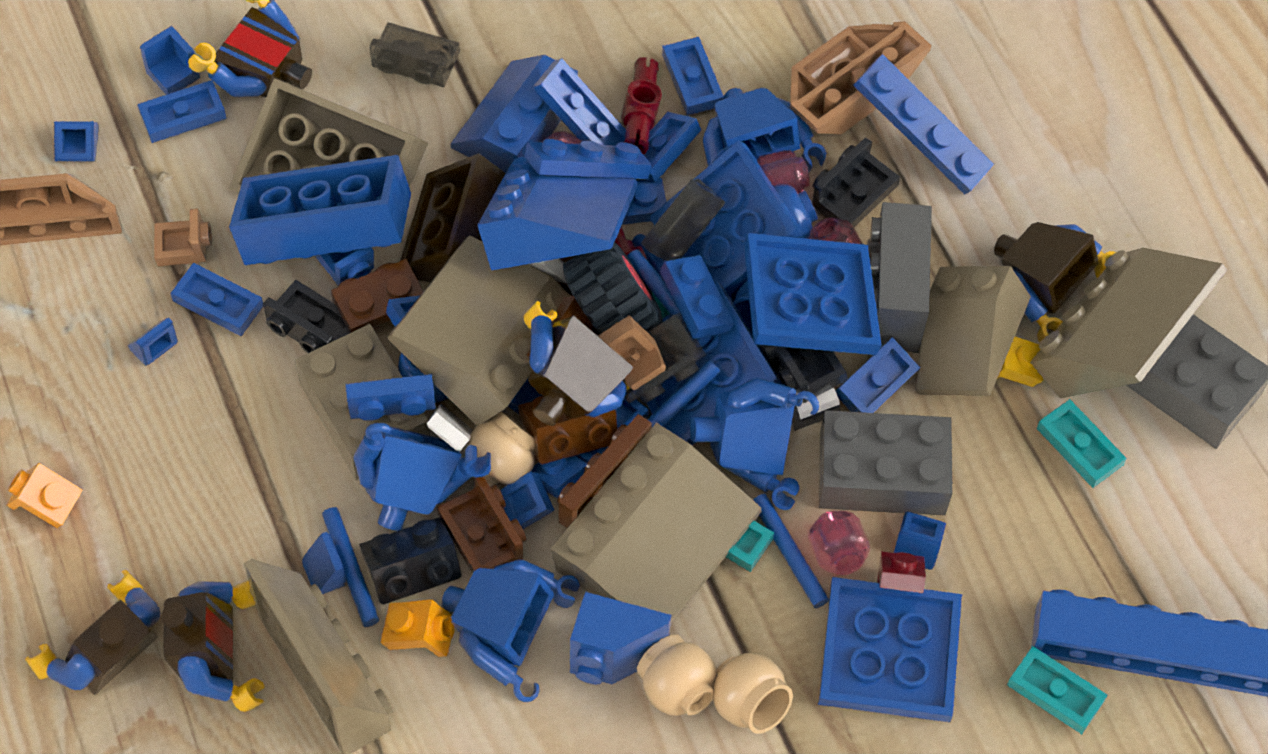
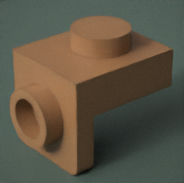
[154,208,212,267]
[598,315,666,390]

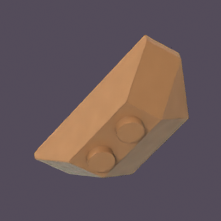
[790,21,932,134]
[0,173,122,245]

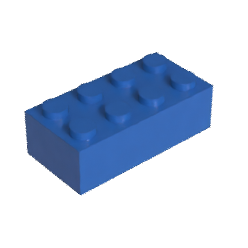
[229,155,411,265]

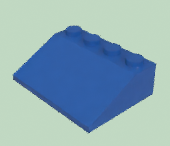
[478,156,638,271]

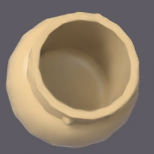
[465,411,536,486]
[637,635,717,716]
[713,653,793,733]

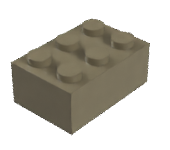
[295,324,430,481]

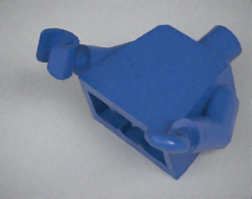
[703,88,826,173]
[690,378,820,510]
[353,423,491,531]
[442,560,580,702]

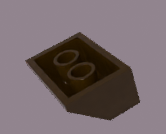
[400,153,506,283]

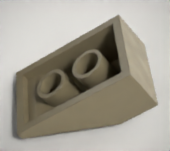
[916,266,1031,396]

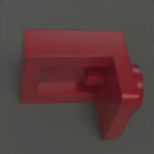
[876,551,926,593]

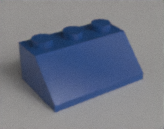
[450,54,578,173]

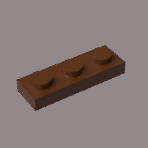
[557,414,652,529]

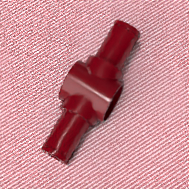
[621,57,662,155]

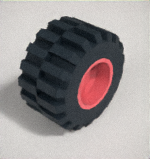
[563,242,663,334]

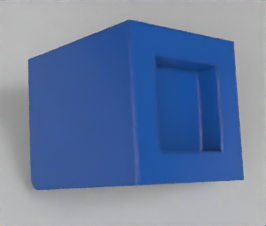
[140,26,201,95]

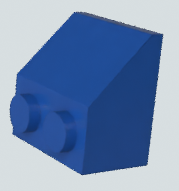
[570,592,672,685]

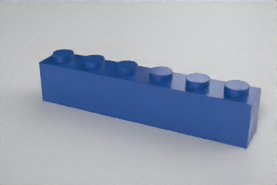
[1031,589,1268,697]

